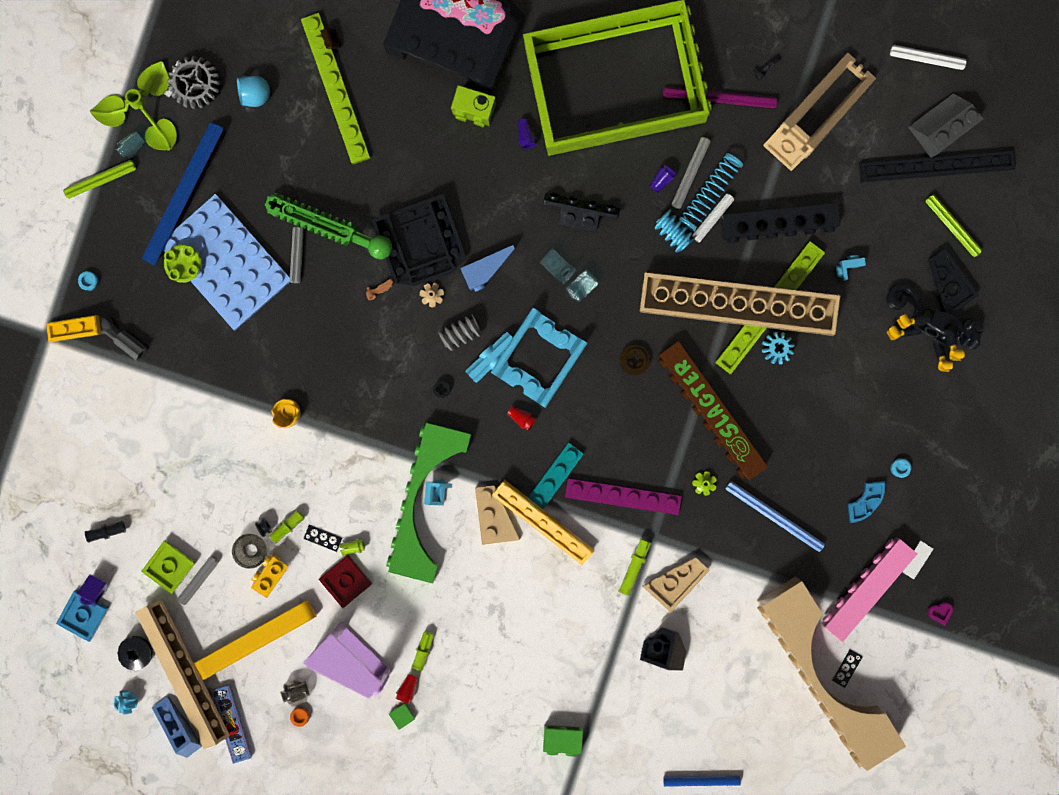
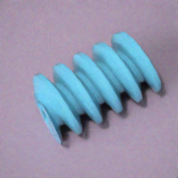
[655,209,695,253]

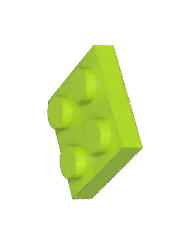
[141,540,196,594]

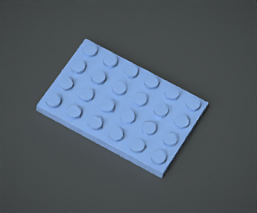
[163,194,290,331]

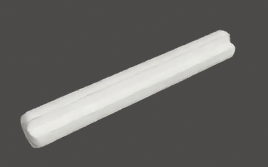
[890,45,966,70]

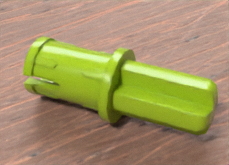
[270,510,305,543]
[411,632,434,671]

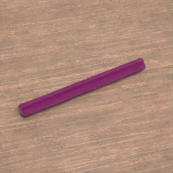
[663,86,777,108]

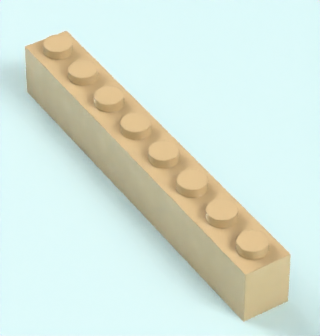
[135,599,230,749]

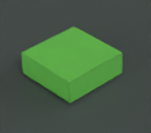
[389,703,415,730]

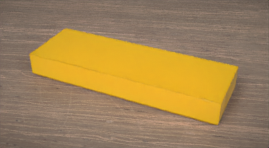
[46,315,101,342]

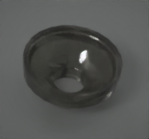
[232,534,267,569]

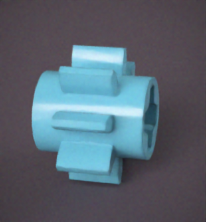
[114,690,138,715]

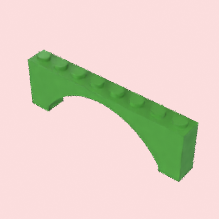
[386,422,472,584]

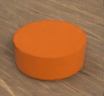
[290,706,310,727]

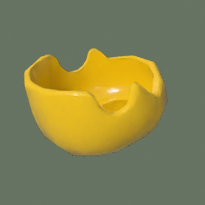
[271,399,301,429]

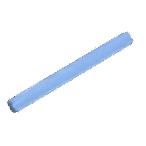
[726,481,825,552]

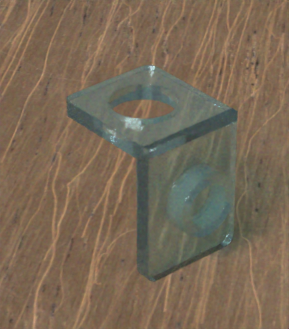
[540,249,576,284]

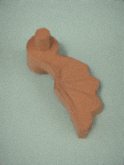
[366,279,393,300]

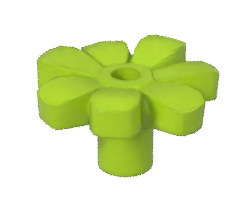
[692,471,716,496]

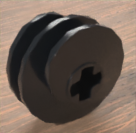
[117,636,153,671]

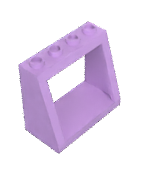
[303,622,390,698]

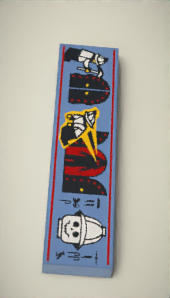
[211,684,252,764]

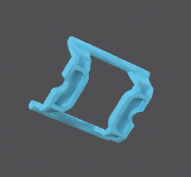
[491,308,588,408]

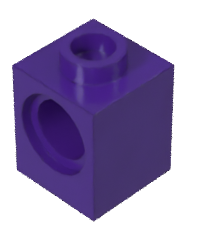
[77,574,108,607]

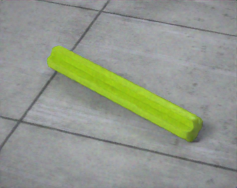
[63,160,136,199]
[926,194,982,257]

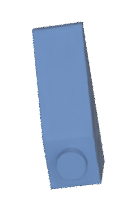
[460,245,515,292]
[152,696,202,758]

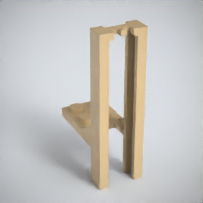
[763,53,876,171]

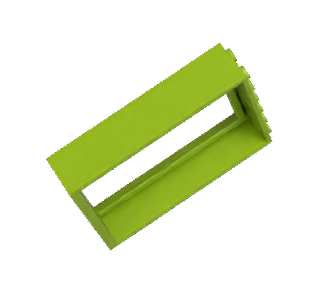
[523,0,711,156]

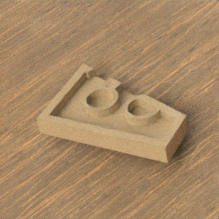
[475,485,520,545]
[642,557,710,612]

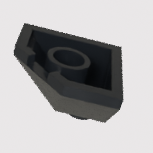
[640,628,687,671]

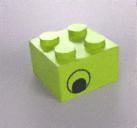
[451,86,496,127]

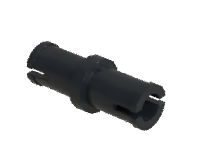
[85,521,126,543]

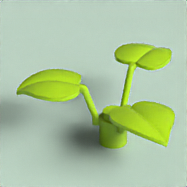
[90,61,177,150]

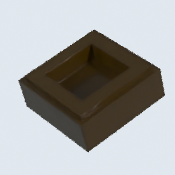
[320,28,341,50]

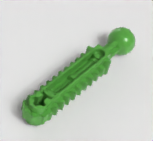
[265,193,392,260]

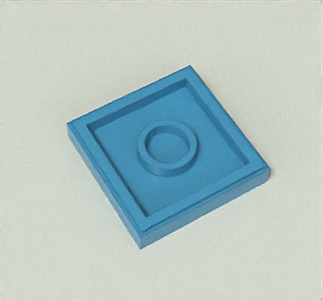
[56,590,109,642]

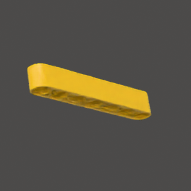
[194,599,317,680]

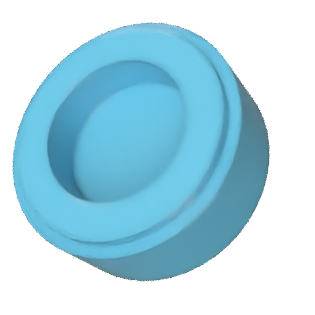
[78,271,99,291]
[891,458,911,478]

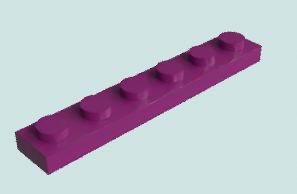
[565,478,682,515]

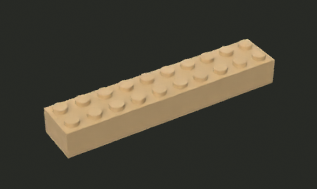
[640,273,840,336]

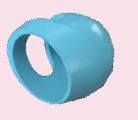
[237,76,270,107]

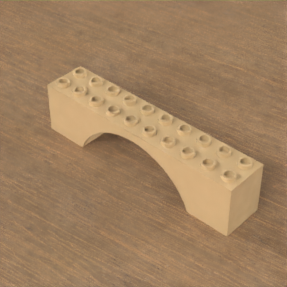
[757,576,906,771]

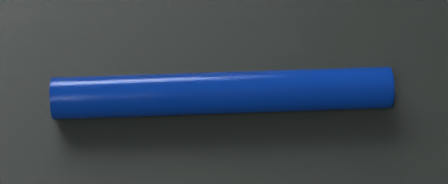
[663,776,741,787]

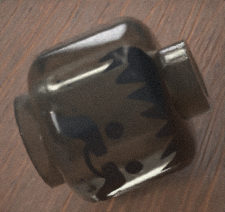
[280,679,310,707]

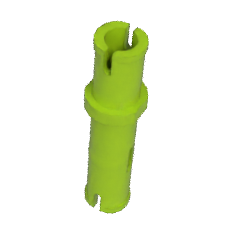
[618,538,652,596]

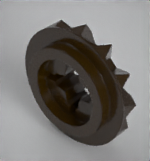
[619,345,650,375]

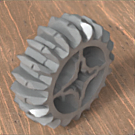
[167,56,220,109]

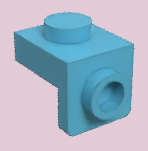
[836,255,866,281]
[424,478,452,506]

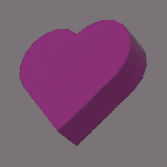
[927,601,953,626]

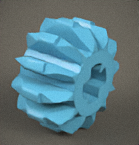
[761,332,795,364]

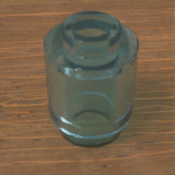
[116,131,146,159]

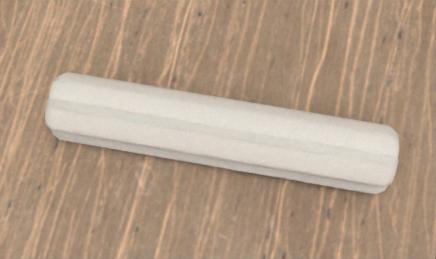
[692,193,734,242]

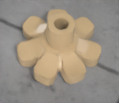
[420,283,444,307]

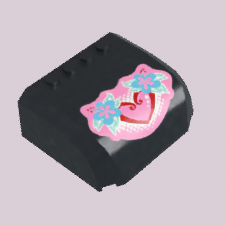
[383,0,525,96]

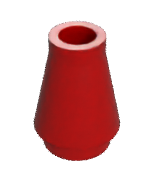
[507,405,537,431]
[396,674,418,704]

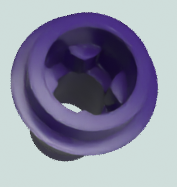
[518,119,537,149]
[649,164,676,193]

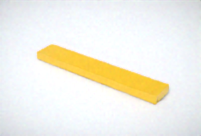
[492,480,595,565]

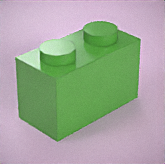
[543,725,583,757]

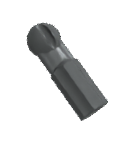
[99,316,147,361]

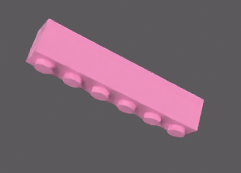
[822,537,917,642]

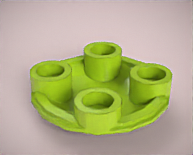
[164,244,202,282]

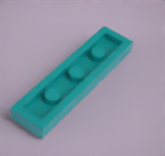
[528,442,584,509]

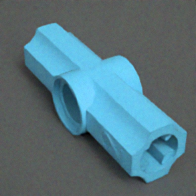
[465,332,512,383]

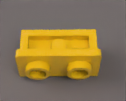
[251,552,288,598]

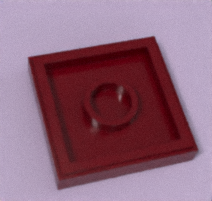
[318,554,373,609]

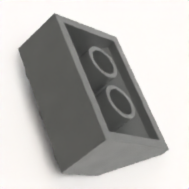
[908,94,983,158]

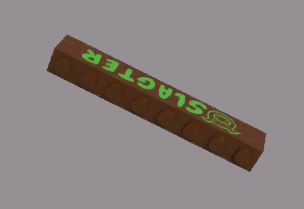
[658,341,768,480]

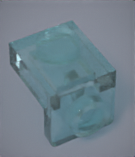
[566,269,599,302]

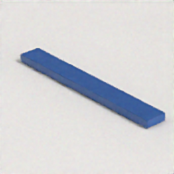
[141,123,224,265]

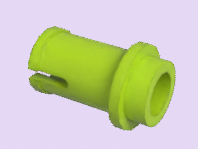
[340,538,365,556]

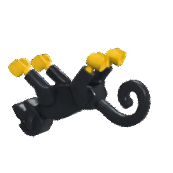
[886,283,983,372]

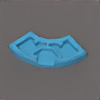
[847,481,885,523]

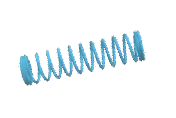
[678,153,743,231]

